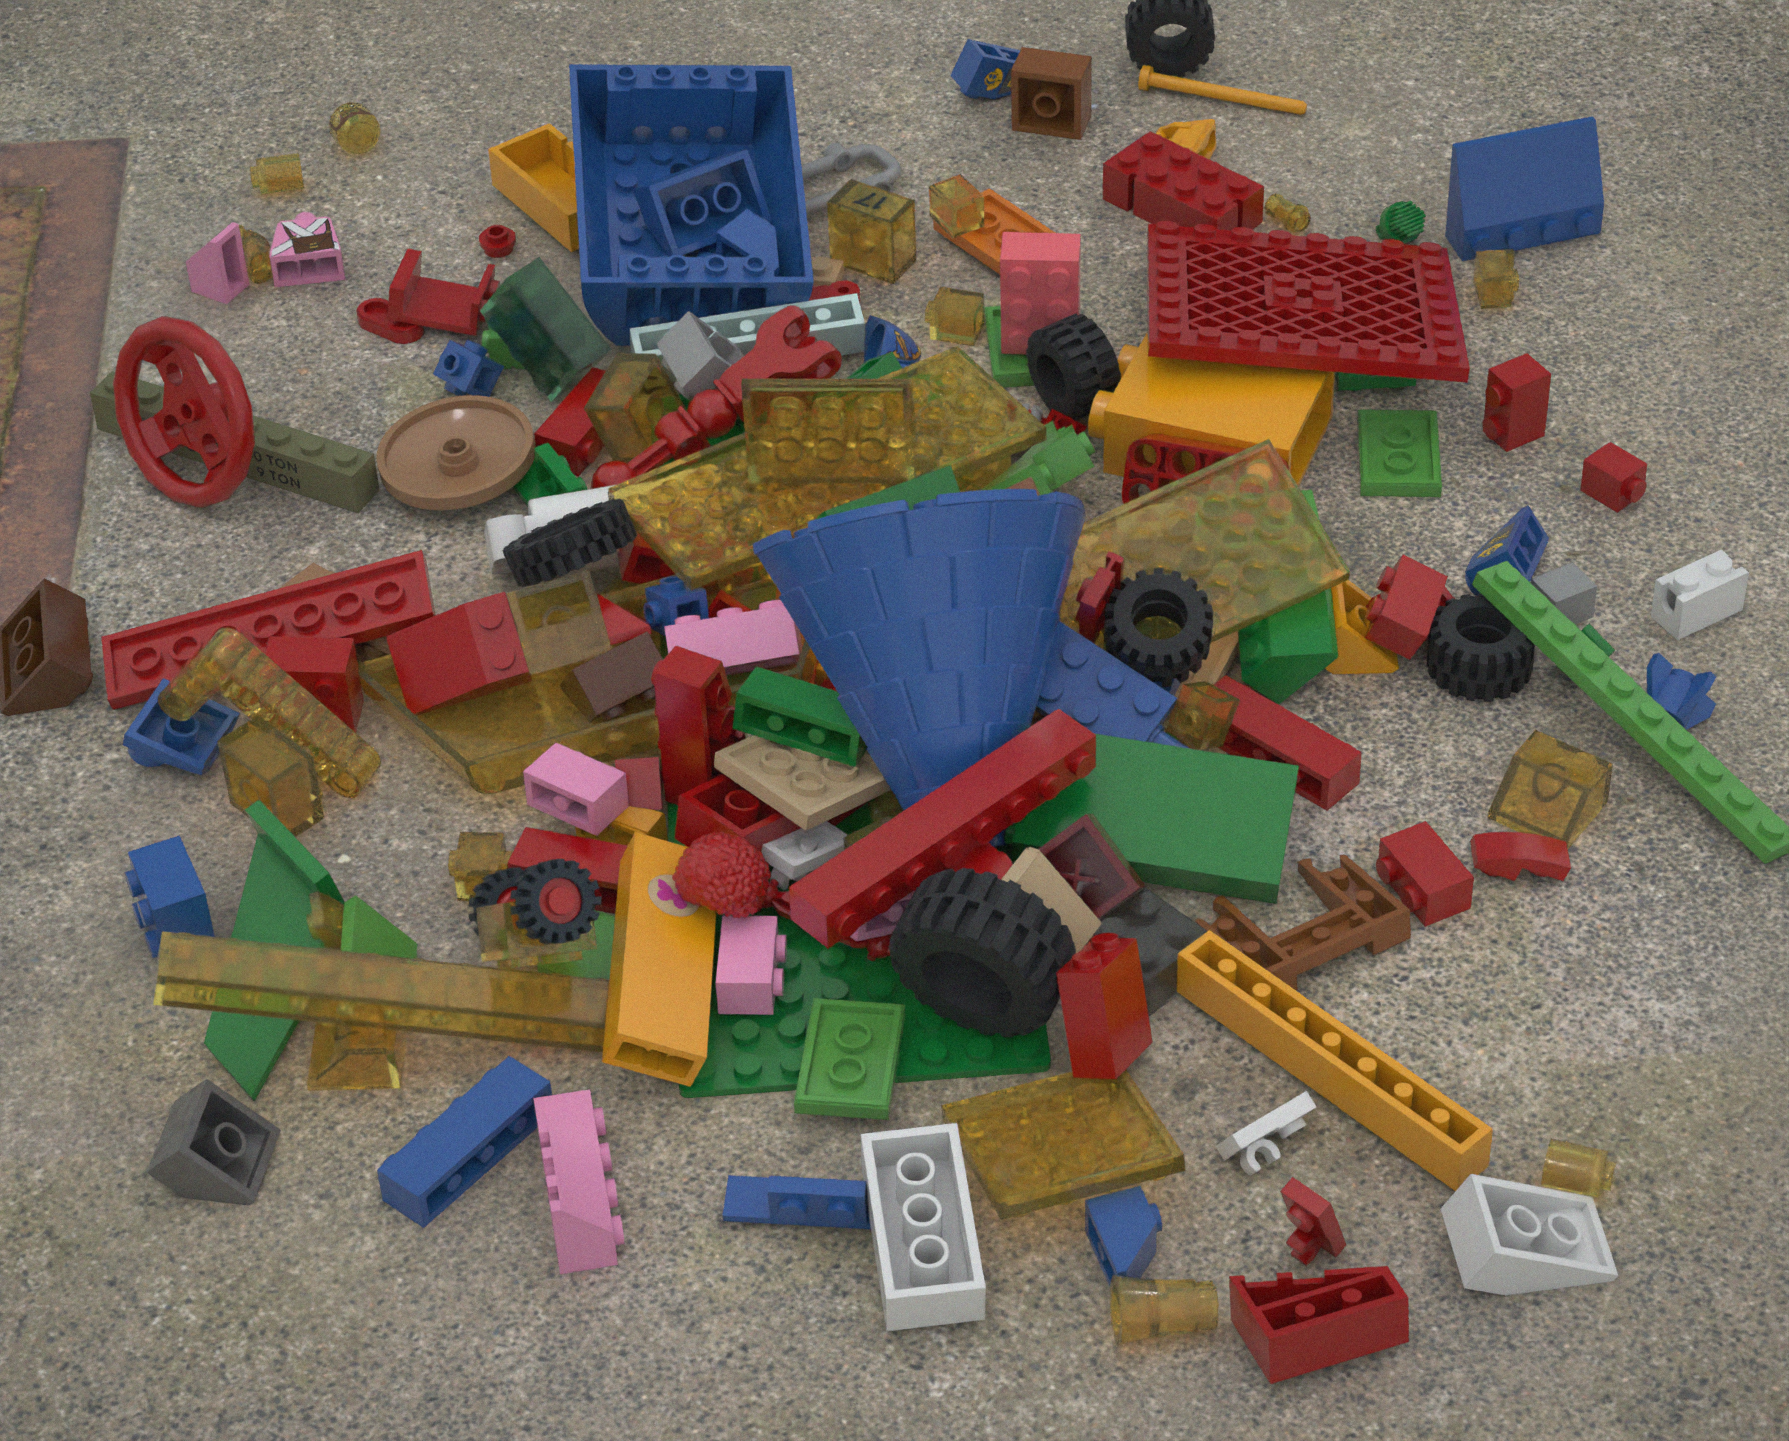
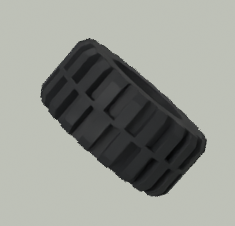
[889,868,1076,1037]

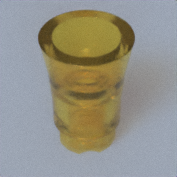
[1110,1275,1219,1345]

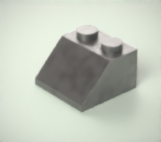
[146,1079,281,1205]

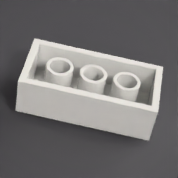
[861,1123,986,1331]

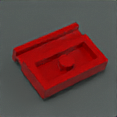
[1075,551,1124,644]

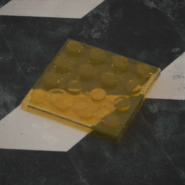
[941,1070,1186,1220]

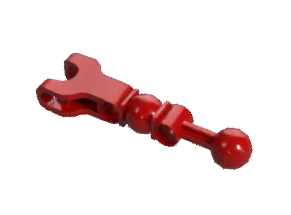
[591,305,842,489]

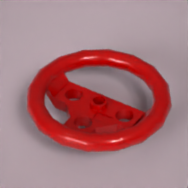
[113,316,255,508]

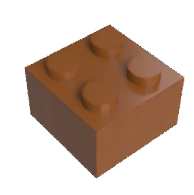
[1011,47,1092,140]

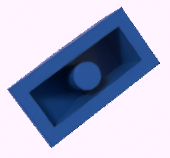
[716,209,779,277]
[1085,1186,1162,1304]

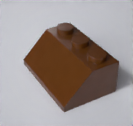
[0,578,93,716]

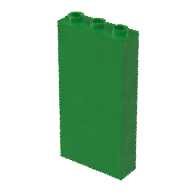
[1005,733,1299,904]

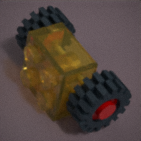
[468,859,601,970]

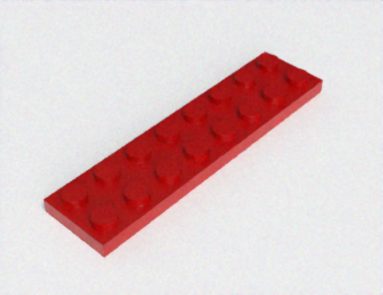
[101,550,436,710]

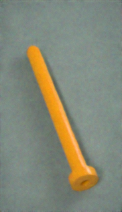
[1138,65,1307,115]

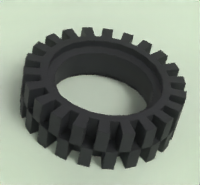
[502,499,638,587]

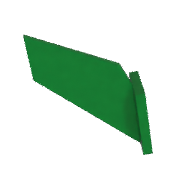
[204,800,345,1101]

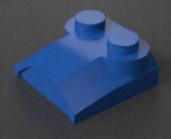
[123,678,240,775]

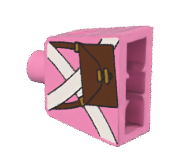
[269,212,345,287]

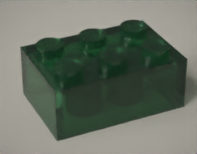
[480,257,611,402]

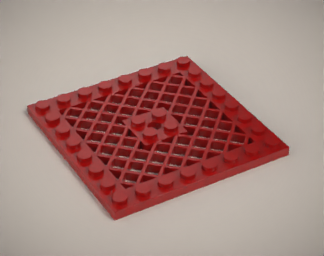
[1147,221,1470,383]

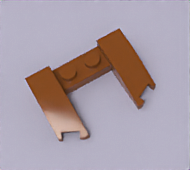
[1195,854,1411,990]

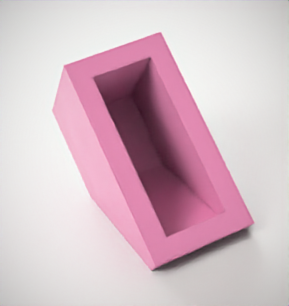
[186,222,250,304]

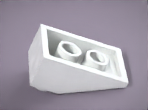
[1441,1174,1618,1296]

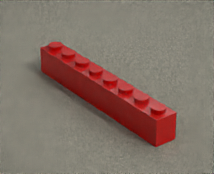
[789,709,1096,948]

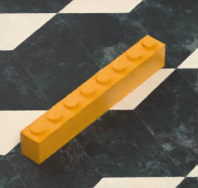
[1177,930,1493,1191]

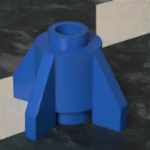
[1646,653,1716,730]

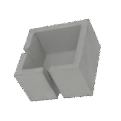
[657,311,744,420]

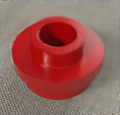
[479,225,516,258]

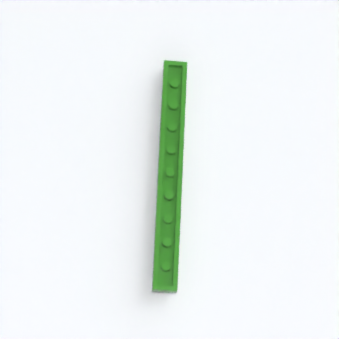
[1472,561,1789,864]

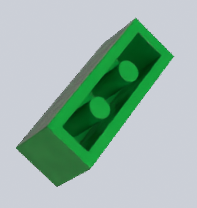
[732,666,868,767]

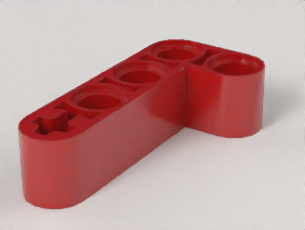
[1122,433,1289,509]

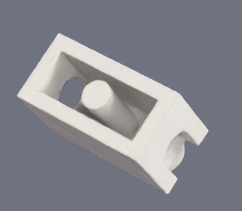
[1651,550,1749,640]

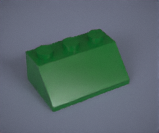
[1235,568,1338,704]

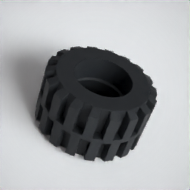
[1125,0,1215,78]
[1026,313,1121,421]
[1104,568,1213,688]
[1427,593,1535,702]

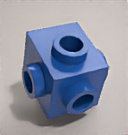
[433,339,504,397]
[643,576,709,636]

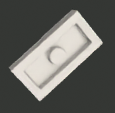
[761,821,855,891]
[1216,1091,1316,1176]

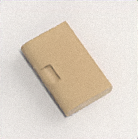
[1001,847,1102,953]

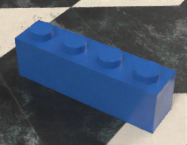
[377,1056,552,1228]

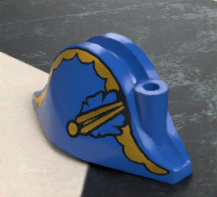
[864,315,922,378]

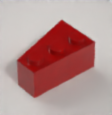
[1229,1266,1409,1384]

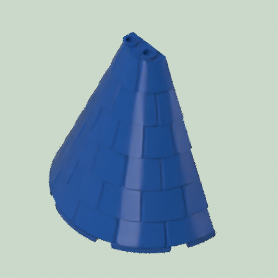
[753,489,1086,848]

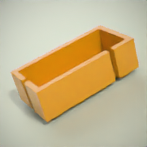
[488,123,579,252]

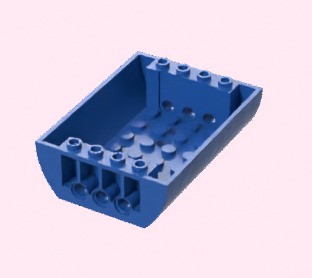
[569,64,814,346]

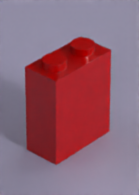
[1056,933,1153,1079]

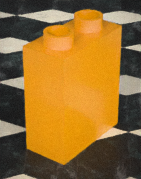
[1088,331,1335,497]

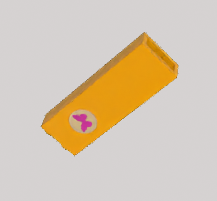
[602,832,716,1087]

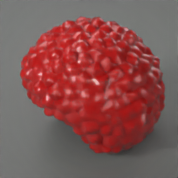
[672,831,771,919]

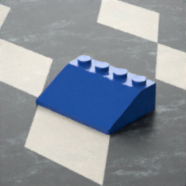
[1445,116,1604,261]

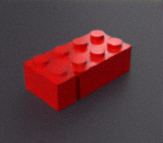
[1103,131,1264,230]

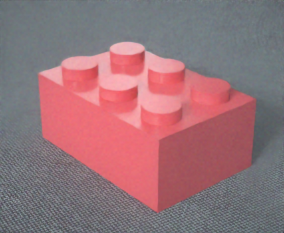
[1000,232,1081,354]

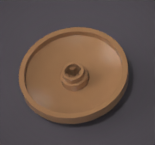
[376,395,536,511]

